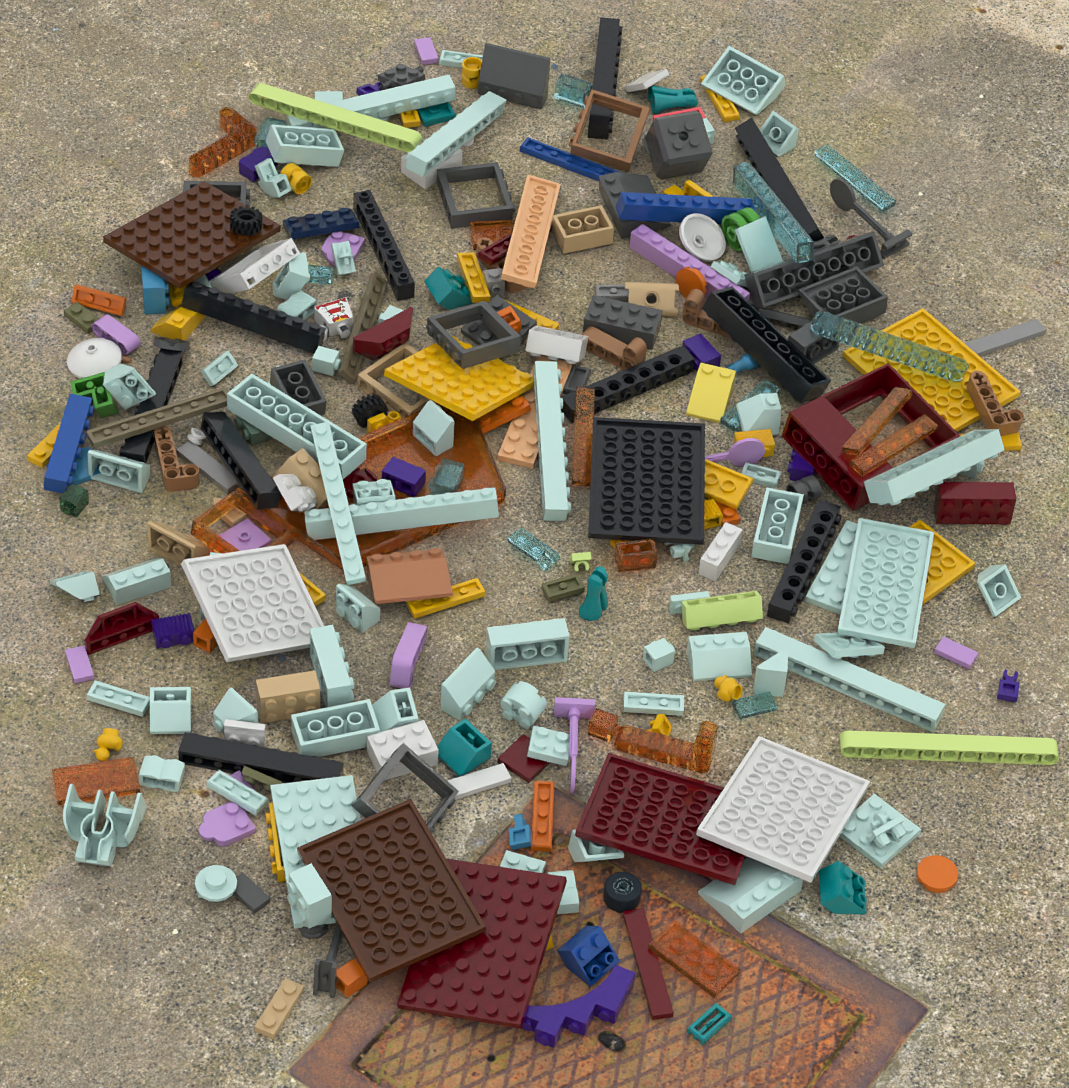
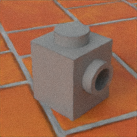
[483,268,505,298]

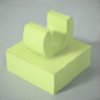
[569,552,591,573]

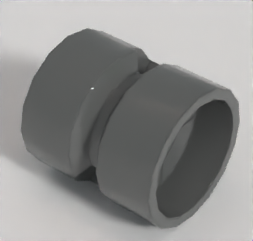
[786,475,822,504]

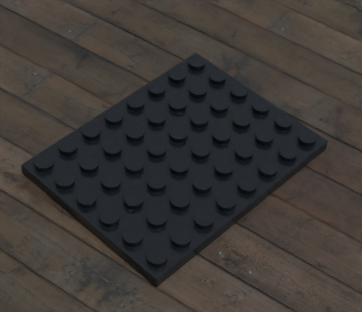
[588,417,705,545]

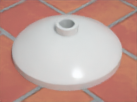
[679,213,726,262]
[67,338,122,379]

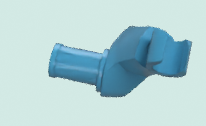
[727,354,760,374]

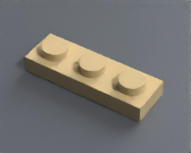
[254,978,304,1040]

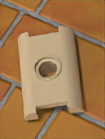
[625,282,679,317]

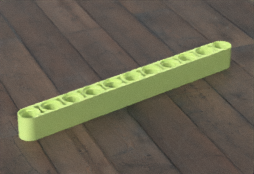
[248,83,422,153]
[840,731,1059,765]

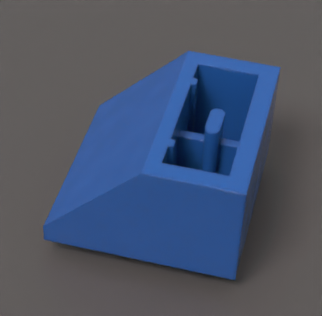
[557,926,620,986]

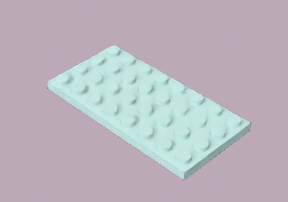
[837,518,934,648]
[270,775,361,928]

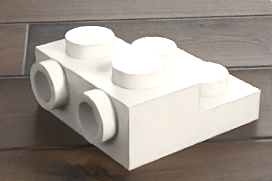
[273,474,318,512]

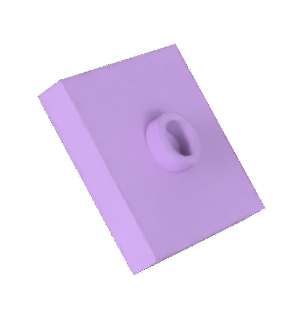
[217,518,272,552]

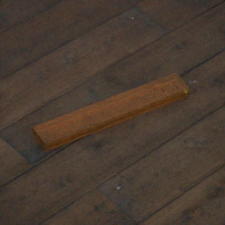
[572,387,595,486]
[842,387,912,456]
[849,414,938,476]

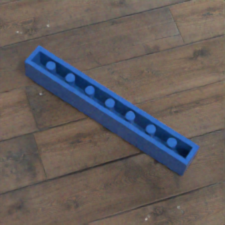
[616,192,756,225]

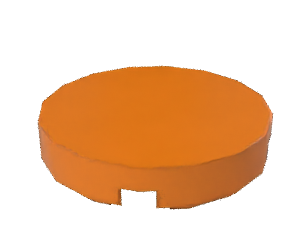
[675,266,707,299]
[916,855,959,893]

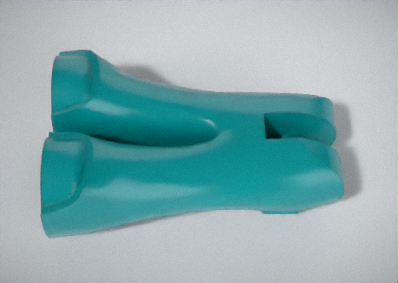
[648,85,698,114]
[579,566,608,621]

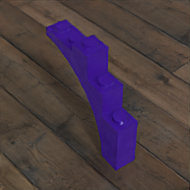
[522,965,636,1048]

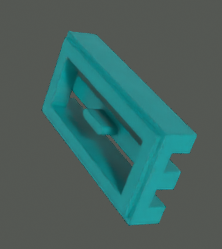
[687,1003,732,1045]

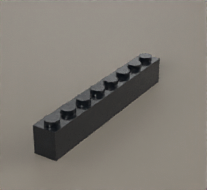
[181,282,326,354]
[120,348,183,464]
[200,411,282,510]
[178,732,344,783]

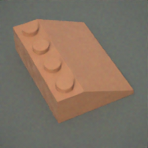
[366,548,453,604]

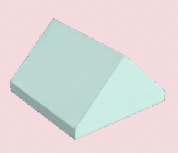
[760,111,799,157]
[753,648,789,697]

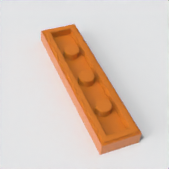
[531,780,555,852]

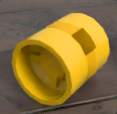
[461,57,482,89]
[280,163,312,195]

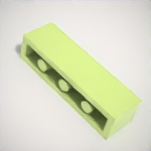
[681,591,763,630]

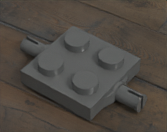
[378,64,425,90]

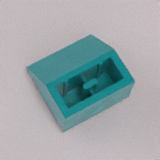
[424,266,472,310]
[437,718,492,777]
[819,861,867,915]

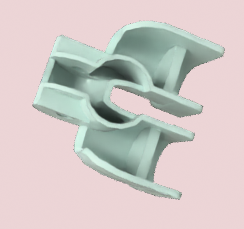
[63,784,146,867]

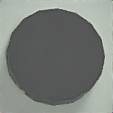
[153,337,190,351]

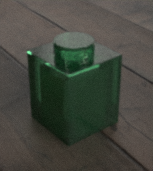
[59,483,89,518]

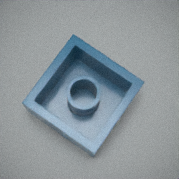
[141,265,169,315]

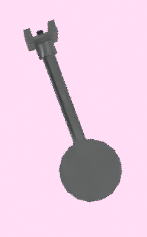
[830,178,913,259]
[313,923,343,998]

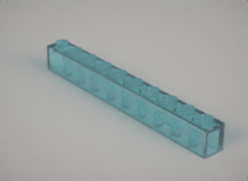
[733,162,814,263]

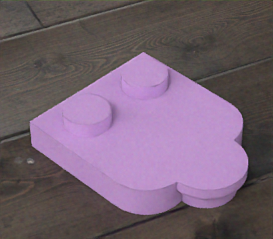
[322,231,365,266]
[199,801,256,846]

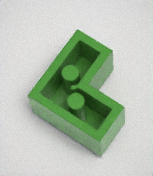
[71,372,119,418]

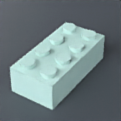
[266,124,344,167]
[751,487,804,564]
[486,618,570,670]
[309,625,354,708]
[291,699,380,757]

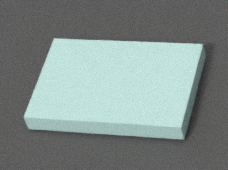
[735,216,783,272]

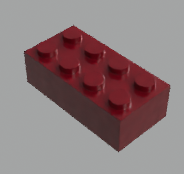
[933,482,1016,525]

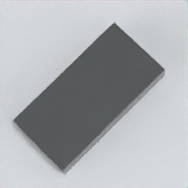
[563,365,591,395]
[234,873,270,914]

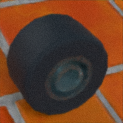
[603,872,642,913]

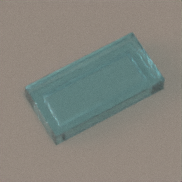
[732,691,777,719]

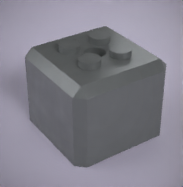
[645,111,713,180]

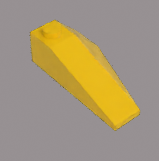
[151,306,206,340]

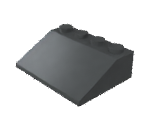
[478,43,550,109]
[599,172,671,239]
[799,266,888,331]

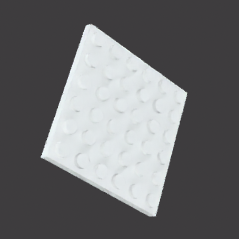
[181,544,324,662]

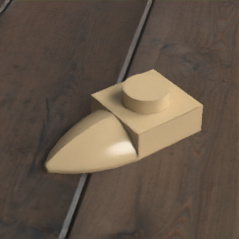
[213,497,247,527]

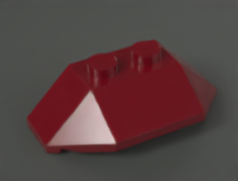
[352,307,413,361]
[85,602,159,655]

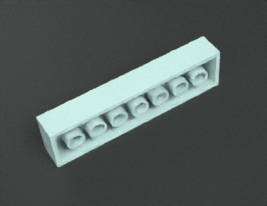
[227,374,367,479]
[864,429,1005,505]

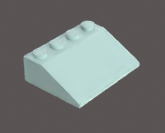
[701,46,786,116]
[698,857,803,934]

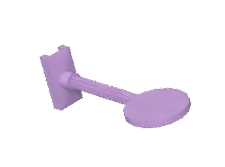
[705,438,765,466]
[554,697,595,796]

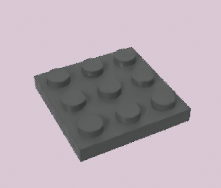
[461,295,537,360]

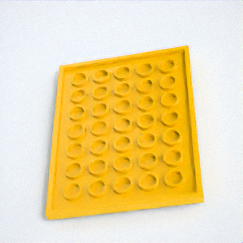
[842,308,1021,432]

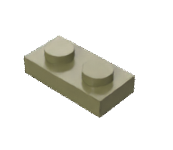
[64,302,99,334]
[541,574,585,602]
[241,766,282,792]

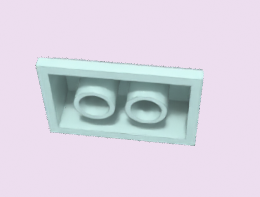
[88,450,150,493]
[102,558,171,605]
[687,632,752,682]
[440,648,496,721]

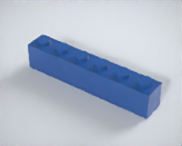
[44,394,95,494]

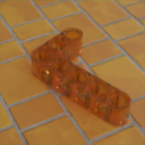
[189,107,257,177]
[614,721,718,773]

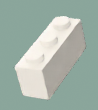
[699,522,743,582]

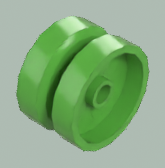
[722,207,760,252]

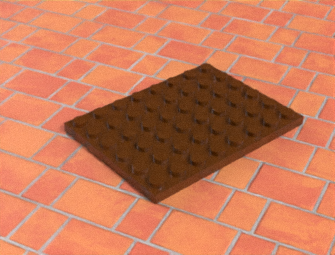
[103,181,281,289]
[297,799,486,983]

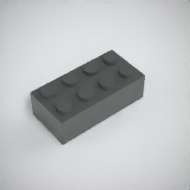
[583,295,663,350]

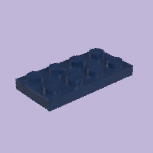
[283,208,360,240]

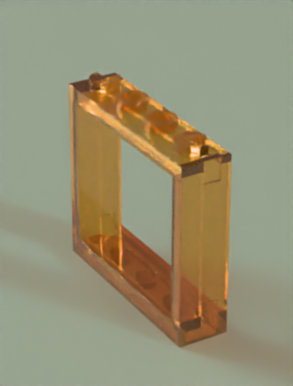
[190,488,296,554]

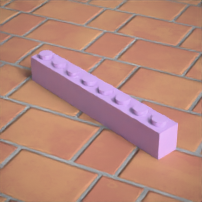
[629,224,750,302]

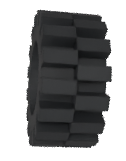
[230,206,263,236]
[352,394,388,428]

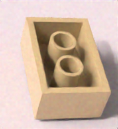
[551,205,614,254]
[256,670,320,724]

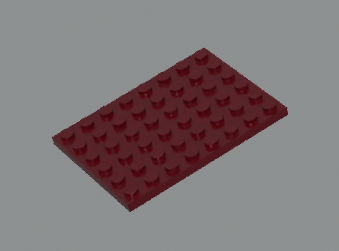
[575,753,745,885]
[397,858,567,1029]

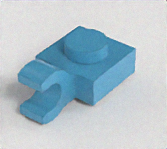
[509,814,532,850]

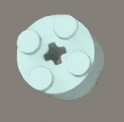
[500,681,547,729]

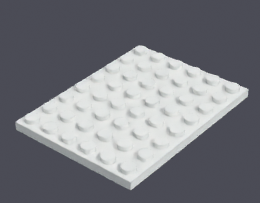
[696,736,870,883]

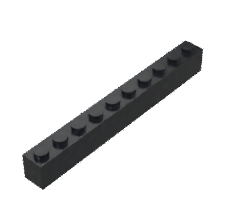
[588,17,623,140]
[735,118,824,243]

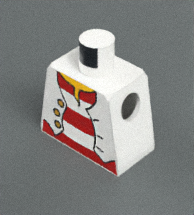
[314,297,353,338]

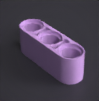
[91,314,141,356]

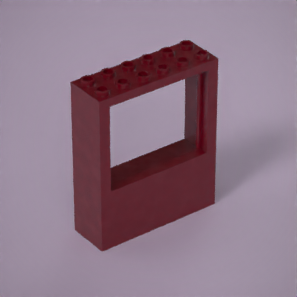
[781,363,960,511]

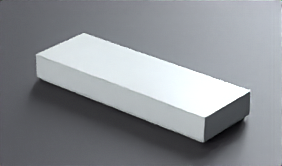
[448,763,511,800]

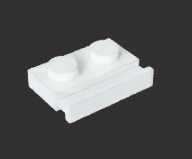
[224,719,266,747]

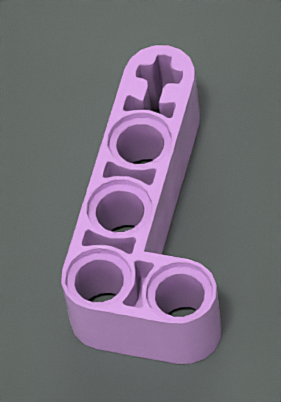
[390,622,428,689]

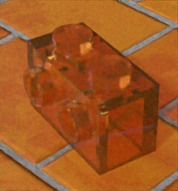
[614,539,658,572]

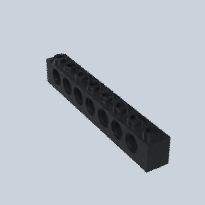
[353,190,415,301]
[561,345,695,423]
[767,499,842,624]

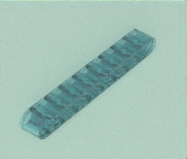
[810,311,969,382]

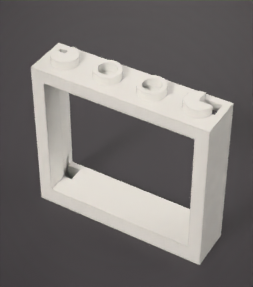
[209,238,300,294]

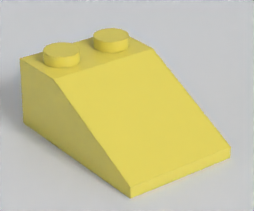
[686,363,736,424]

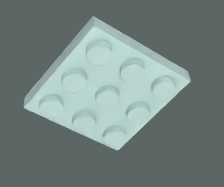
[839,794,921,868]

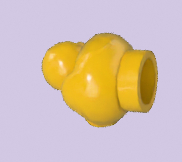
[714,675,743,702]
[93,728,123,761]

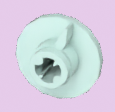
[195,865,237,902]

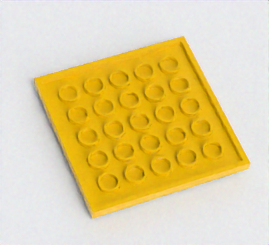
[384,336,534,421]

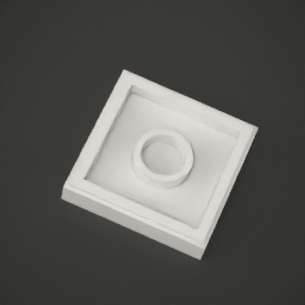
[624,69,669,93]

